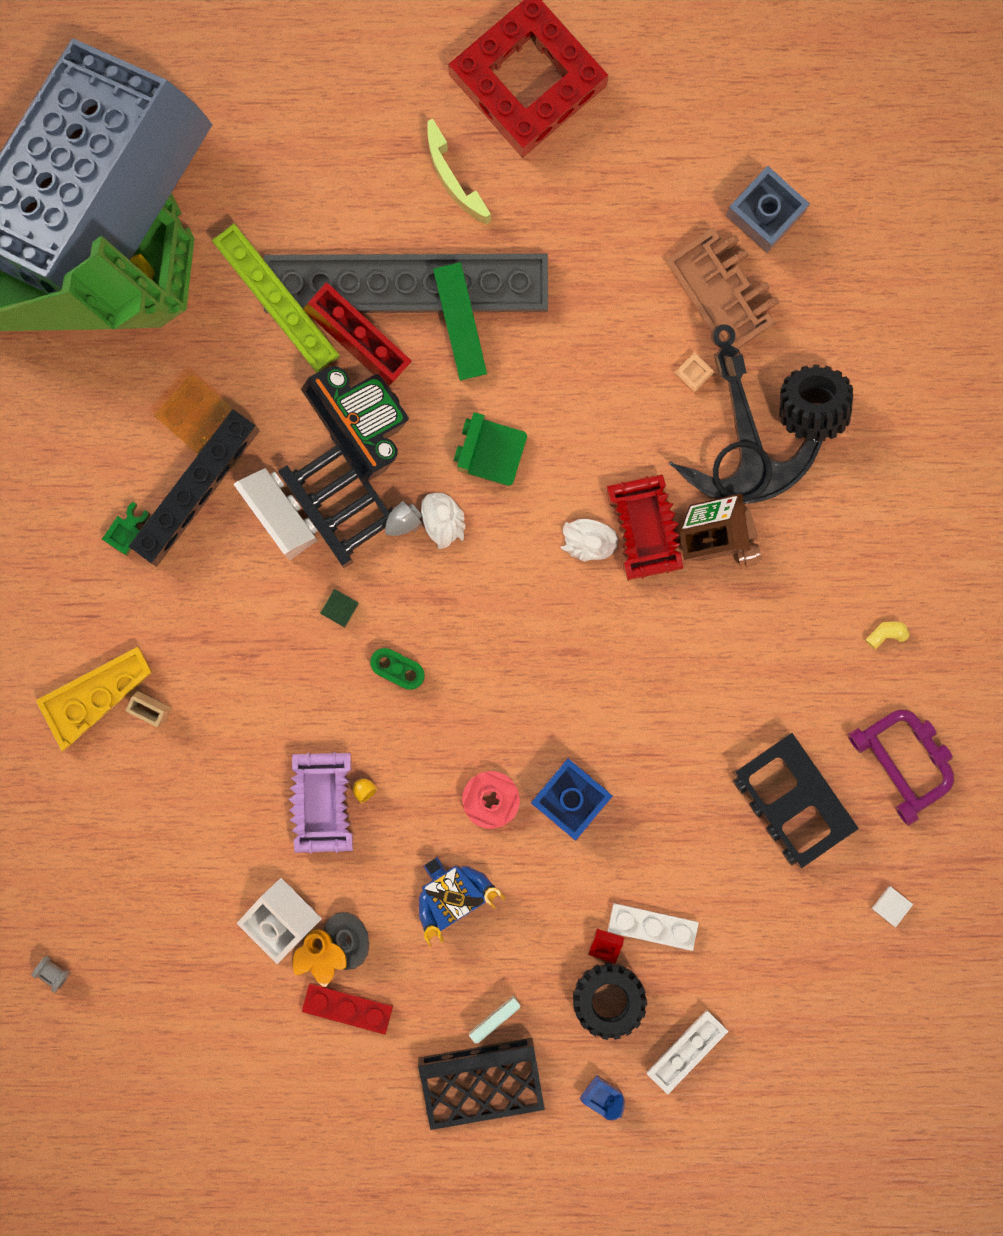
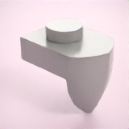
[385,501,423,536]

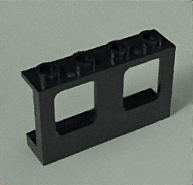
[732,733,859,868]

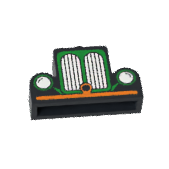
[300,366,409,484]

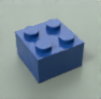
[530,758,613,841]

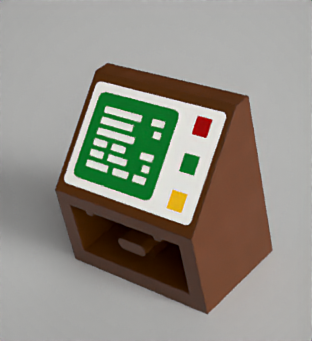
[680,494,751,561]

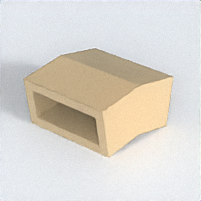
[126,691,173,727]

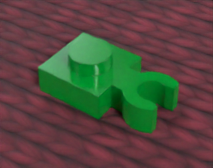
[102,502,150,556]

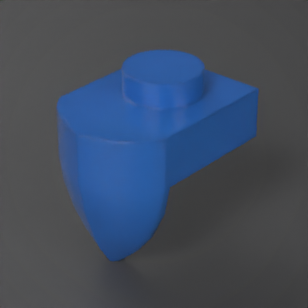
[579,1075,625,1121]

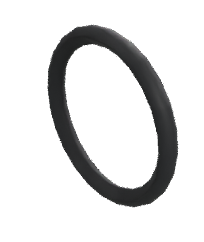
[713,441,772,502]

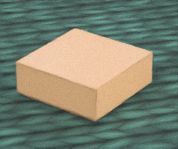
[674,352,714,393]

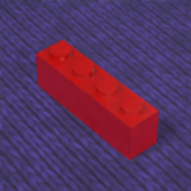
[303,282,412,386]

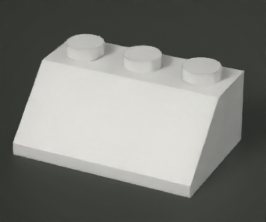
[234,468,318,560]

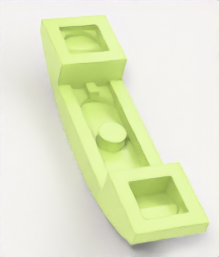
[428,119,491,224]

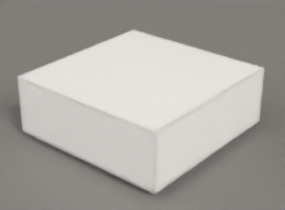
[871,886,913,927]

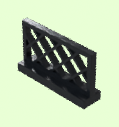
[418,1038,545,1130]

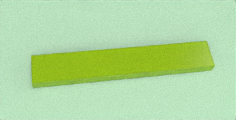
[212,223,340,373]

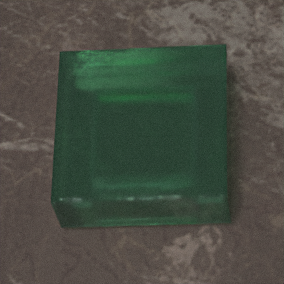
[320,589,359,628]

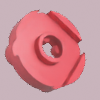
[462,771,520,829]

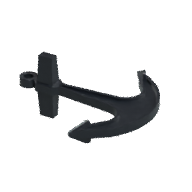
[669,324,823,504]

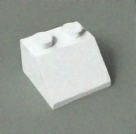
[237,878,322,964]

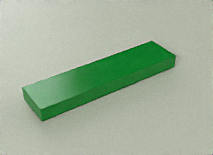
[433,262,487,381]

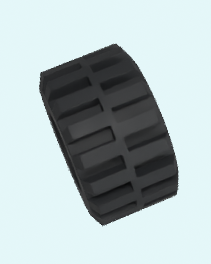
[779,365,854,442]
[573,963,647,1040]

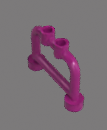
[847,710,954,826]

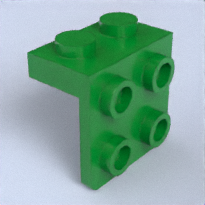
[453,412,527,486]

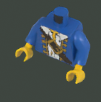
[419,857,506,947]

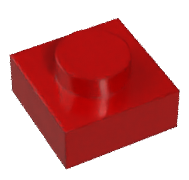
[588,929,625,964]

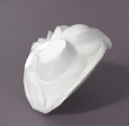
[421,492,466,549]
[560,519,619,562]

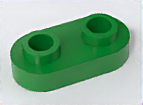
[370,648,425,690]

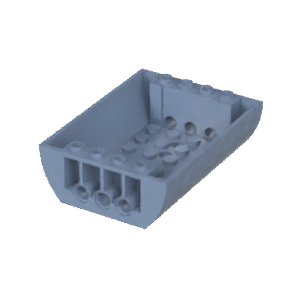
[0,38,213,294]

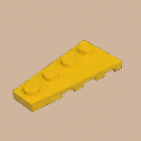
[35,647,153,752]

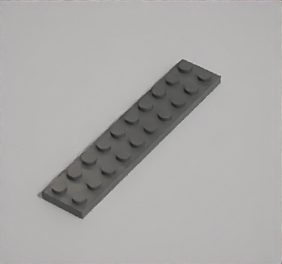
[264,254,548,313]

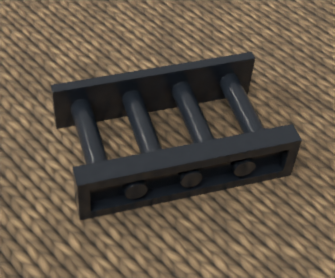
[278,435,393,568]

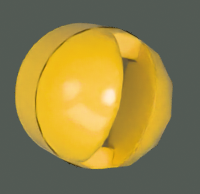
[352,779,378,804]

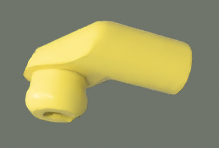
[865,622,910,650]

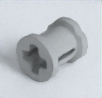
[31,955,71,993]

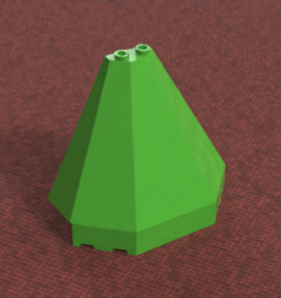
[0,193,195,331]

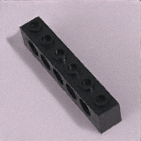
[128,409,260,567]

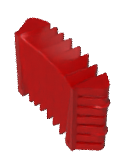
[607,474,683,581]

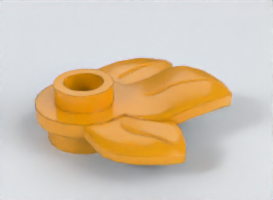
[293,929,347,987]

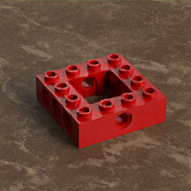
[448,0,609,158]

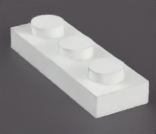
[607,903,699,951]
[646,1010,728,1094]

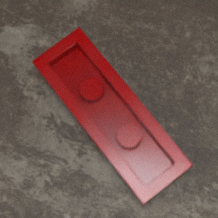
[302,983,394,1035]

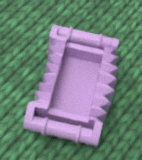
[288,752,354,854]

